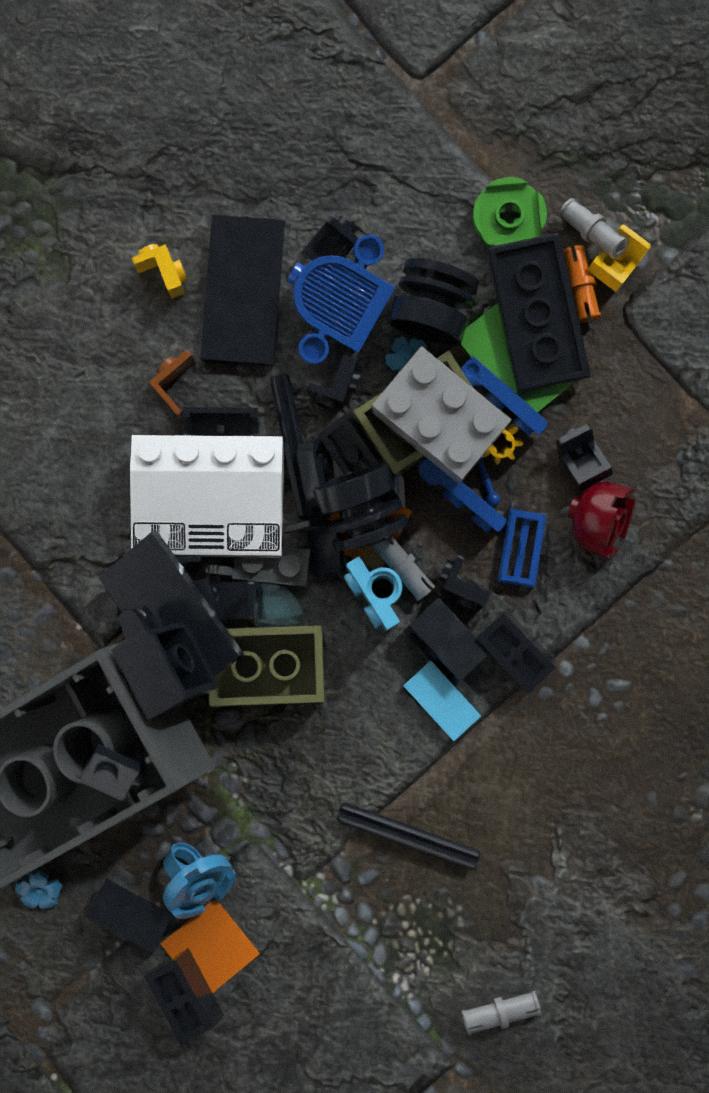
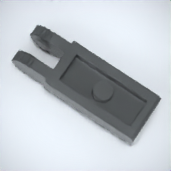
[203,547,311,587]

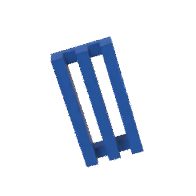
[497,509,547,588]

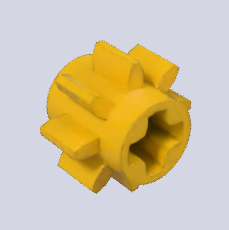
[482,423,523,465]

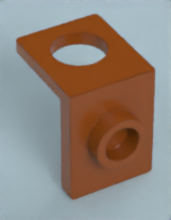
[149,350,195,421]

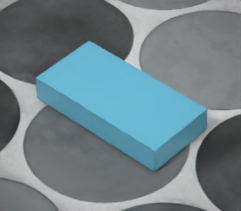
[403,661,481,741]

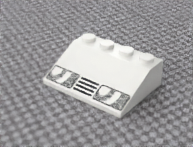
[130,435,284,558]

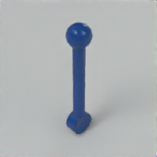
[477,458,500,507]

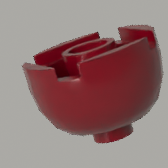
[568,482,636,559]

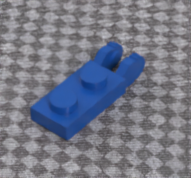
[418,459,507,533]

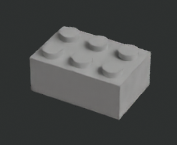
[372,346,511,484]

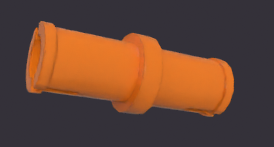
[563,245,601,323]

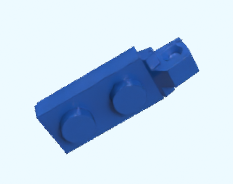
[461,356,549,436]

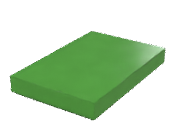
[459,304,577,412]

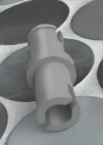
[559,198,629,259]
[371,536,435,601]
[461,991,541,1035]

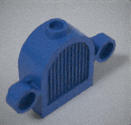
[286,234,395,364]

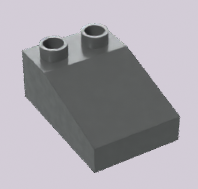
[0,640,215,888]

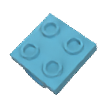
[344,557,402,631]

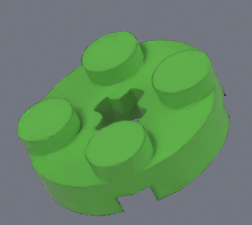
[472,177,547,247]

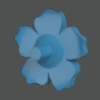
[385,336,427,373]
[15,869,62,909]

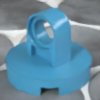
[163,843,236,919]

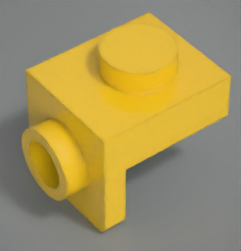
[587,225,651,292]
[131,244,188,299]

